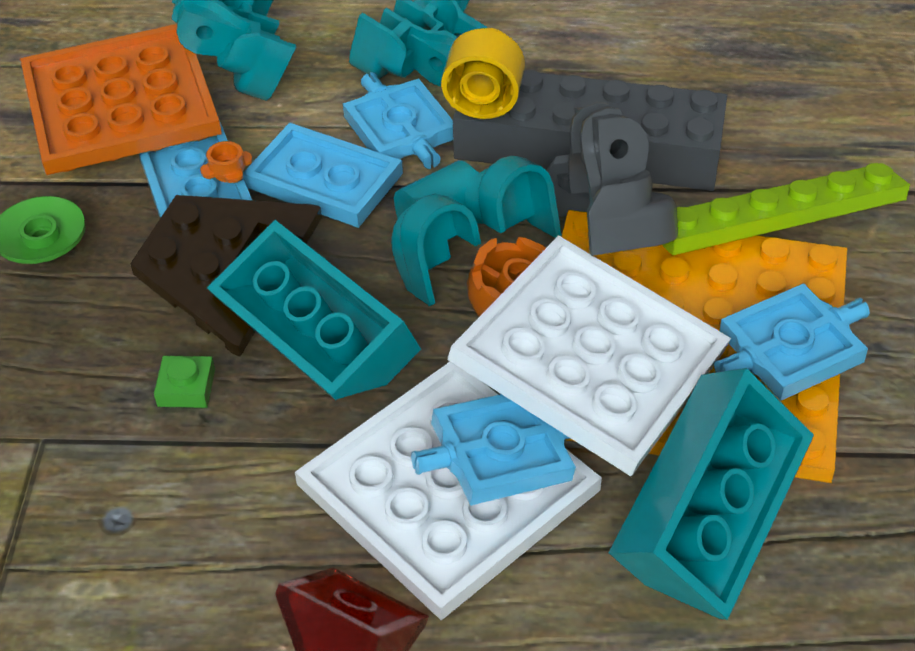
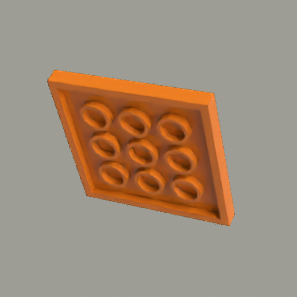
[20,24,222,175]

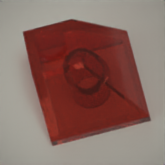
[275,567,429,651]

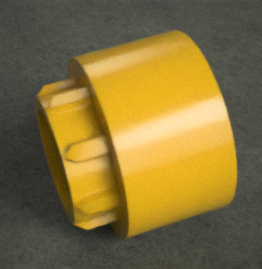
[441,27,525,119]

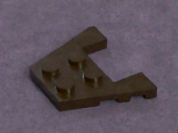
[130,195,322,357]

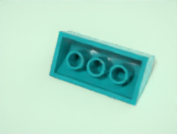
[207,220,421,400]
[608,368,814,620]

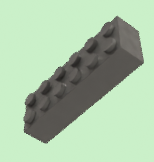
[453,70,728,191]

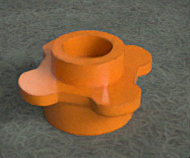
[200,141,253,183]

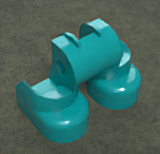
[172,0,296,101]
[349,0,488,87]
[391,155,562,306]

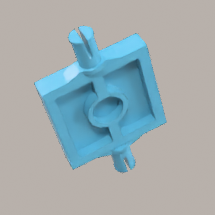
[343,72,453,169]
[714,283,870,401]
[411,394,576,506]

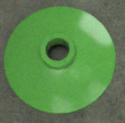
[0,196,86,264]

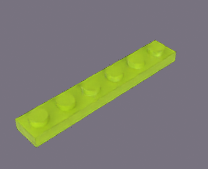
[662,163,910,256]

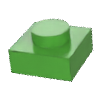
[154,356,215,408]

